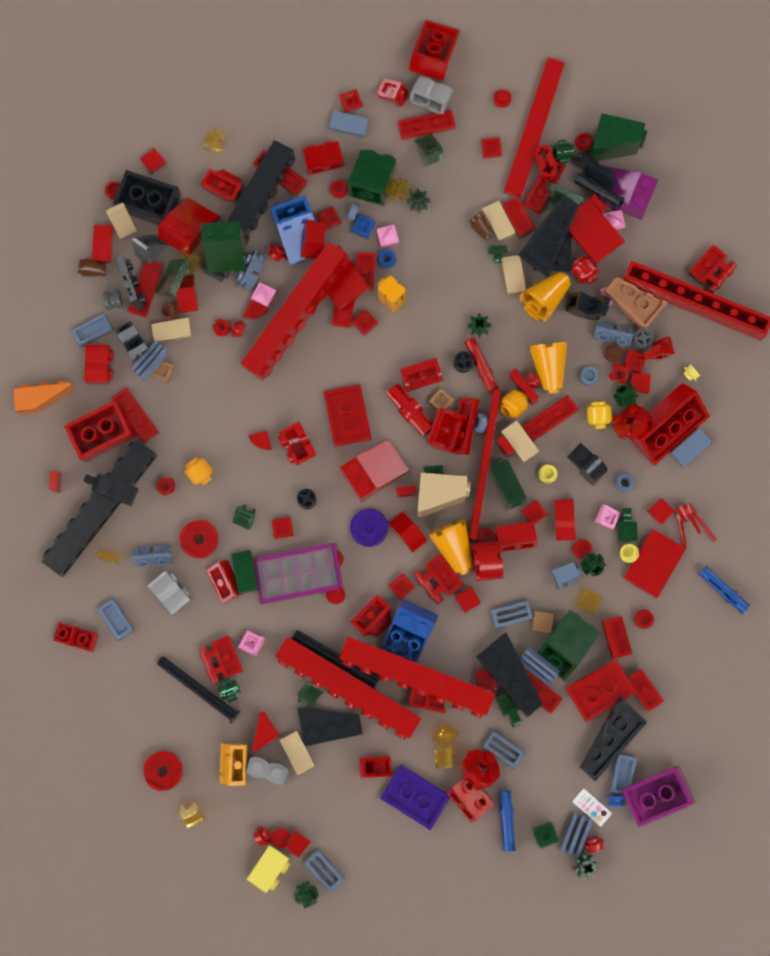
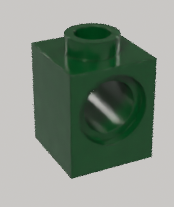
[532,821,559,848]

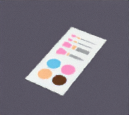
[572,788,612,827]

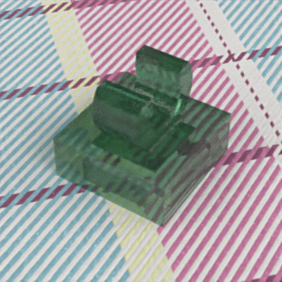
[487,245,508,263]
[232,504,256,530]
[298,682,323,709]

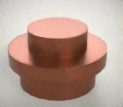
[161,302,179,321]
[604,344,623,363]

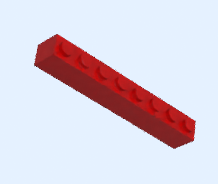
[240,241,351,381]
[623,260,770,341]
[339,636,495,719]
[275,637,422,740]

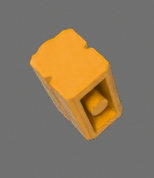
[377,276,406,313]
[219,743,247,786]

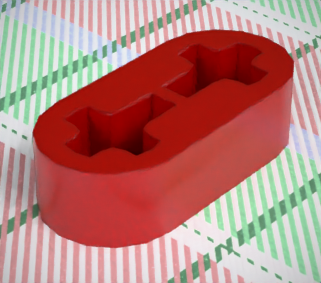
[535,145,557,180]

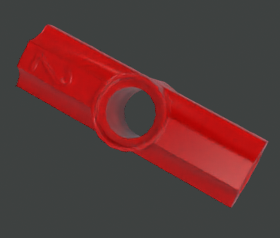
[386,383,433,437]

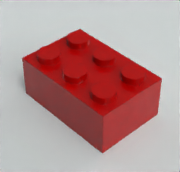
[64,400,137,462]

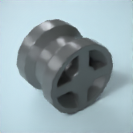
[103,290,123,311]
[632,328,653,350]

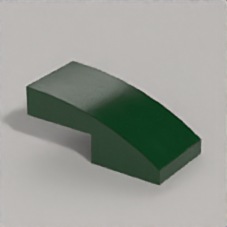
[232,550,258,594]

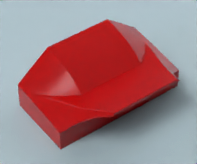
[201,168,242,203]
[350,594,392,637]

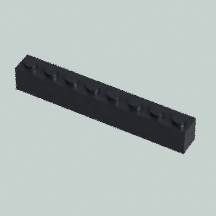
[200,140,296,282]
[41,439,157,577]

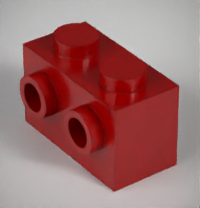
[446,777,494,823]

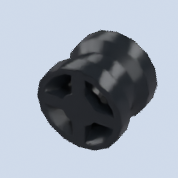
[454,351,473,373]
[297,488,317,510]

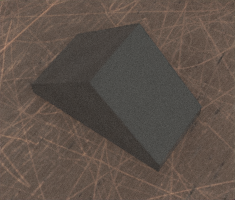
[132,235,168,265]

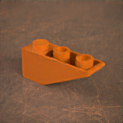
[14,380,74,414]

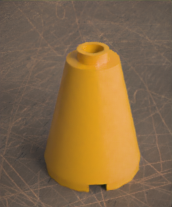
[520,272,571,322]
[530,342,567,394]
[429,519,473,575]

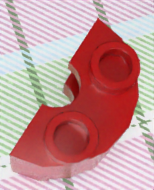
[277,421,317,465]

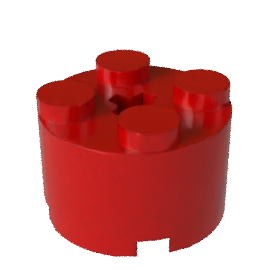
[471,540,504,582]

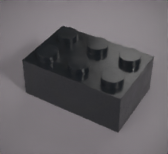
[113,170,181,225]

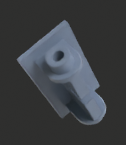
[236,251,265,291]
[593,321,634,347]
[131,545,173,567]

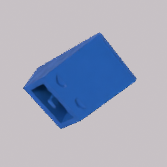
[270,195,324,265]
[380,599,439,663]

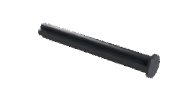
[292,630,380,689]
[157,656,241,724]

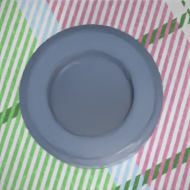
[348,202,360,222]
[579,366,599,386]
[474,413,488,433]

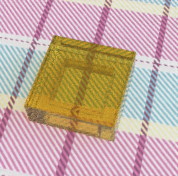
[97,550,120,564]
[576,588,602,615]

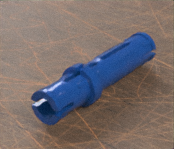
[699,566,751,615]
[498,790,516,852]

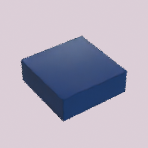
[351,214,376,239]

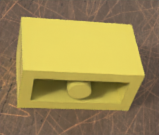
[247,845,291,893]

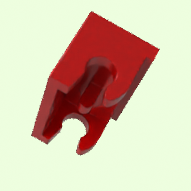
[400,358,443,393]
[426,407,465,453]
[495,521,537,553]
[601,616,633,660]

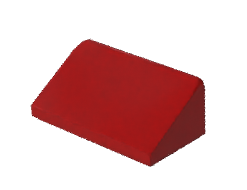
[206,560,242,604]

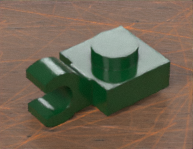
[617,508,638,542]
[496,694,522,728]

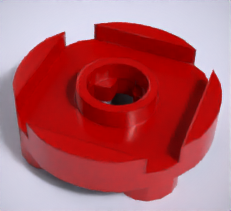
[612,404,651,440]
[180,520,219,559]
[461,750,500,788]
[143,751,183,791]

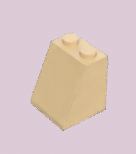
[417,473,471,517]

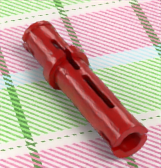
[464,337,499,393]

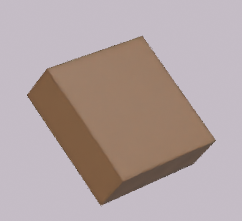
[150,361,175,383]
[428,388,455,410]
[531,611,554,634]

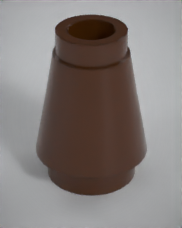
[469,212,494,241]
[78,258,106,276]

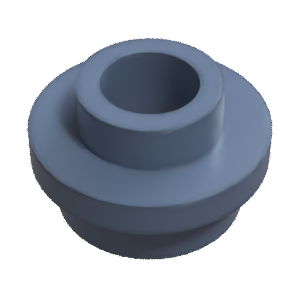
[615,473,634,492]

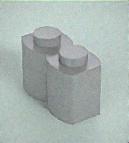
[409,76,453,114]
[148,571,191,616]
[246,757,290,784]

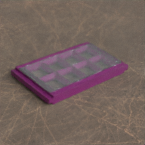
[253,543,343,604]

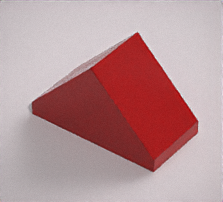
[300,220,325,259]
[175,274,198,313]
[388,511,427,553]
[252,711,281,751]
[360,757,392,778]

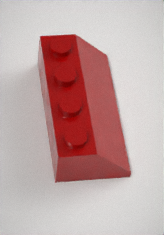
[631,382,710,466]

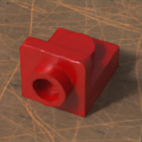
[376,79,409,107]
[645,336,675,360]

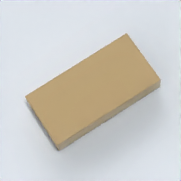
[482,201,516,242]
[106,203,137,239]
[501,255,526,295]
[151,318,192,343]
[501,421,539,463]
[280,731,315,775]

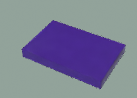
[380,764,450,830]

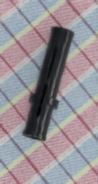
[574,173,625,209]

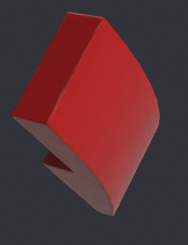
[554,499,576,541]
[53,622,99,652]

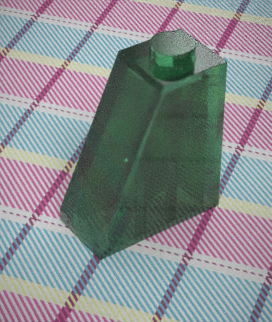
[489,458,527,511]

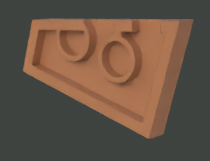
[603,277,668,329]

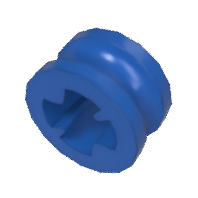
[607,796,625,807]

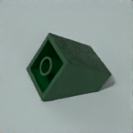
[590,113,647,161]
[348,149,397,206]
[201,221,246,273]
[537,610,601,681]

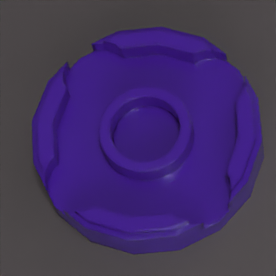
[350,509,388,547]

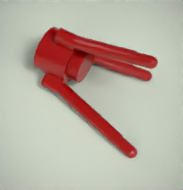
[675,503,716,548]

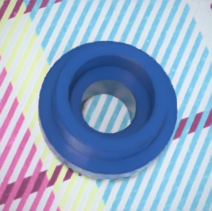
[377,250,396,269]

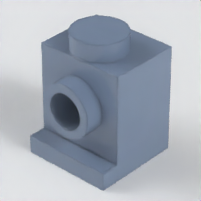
[550,562,582,590]

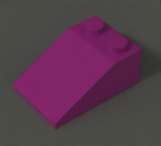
[591,166,658,220]
[622,765,696,827]

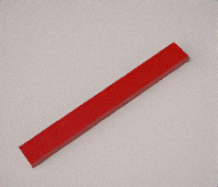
[504,57,565,198]
[469,389,501,542]

